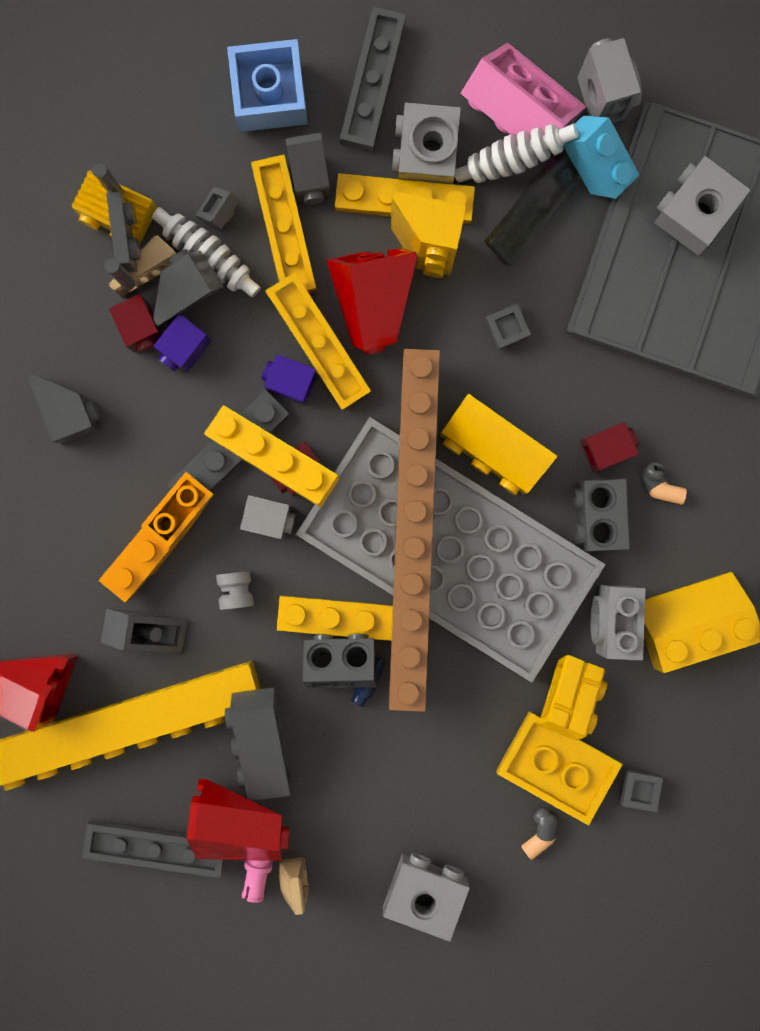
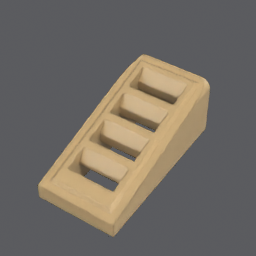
[109,235,177,297]
[278,857,309,915]

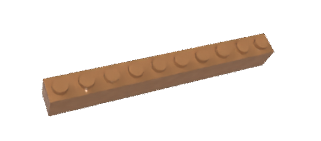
[389,349,440,712]

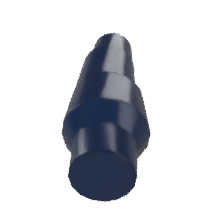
[351,657,386,707]

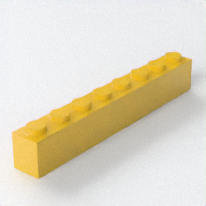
[0,660,261,791]

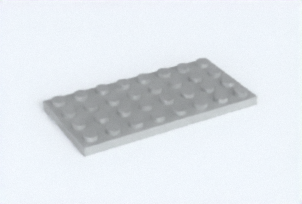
[296,417,606,683]

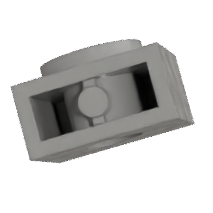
[577,38,642,123]
[392,103,461,184]
[654,156,750,256]
[590,585,646,660]
[383,853,470,942]

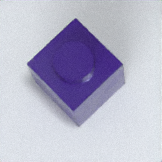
[153,314,212,373]
[261,354,317,406]

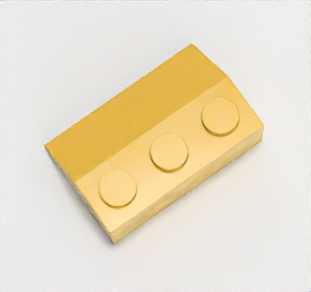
[391,190,466,278]
[440,394,557,496]
[644,572,760,673]

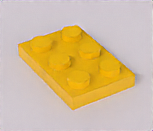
[496,711,623,826]

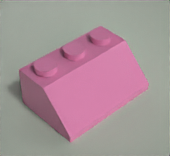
[460,43,587,151]

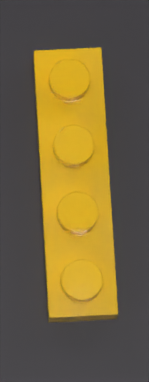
[251,154,317,293]
[335,173,475,224]
[266,272,371,410]
[204,405,340,508]
[277,595,393,641]

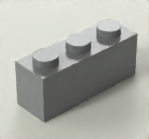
[225,687,291,801]

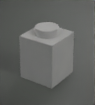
[240,495,296,539]

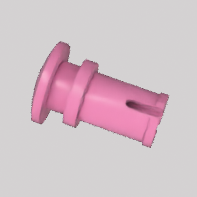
[242,860,273,903]

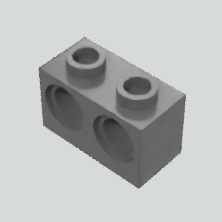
[573,479,630,551]
[303,633,377,689]

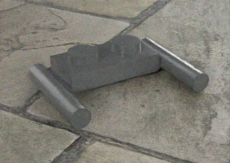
[92,163,141,290]

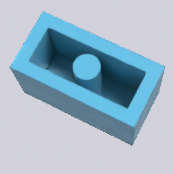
[563,116,640,199]

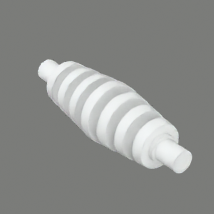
[455,124,579,183]
[152,207,261,298]

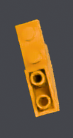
[98,472,214,603]

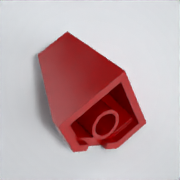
[327,248,417,354]
[0,653,78,732]
[187,779,290,861]

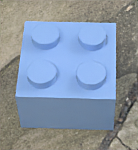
[227,39,308,132]

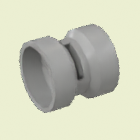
[216,571,254,610]

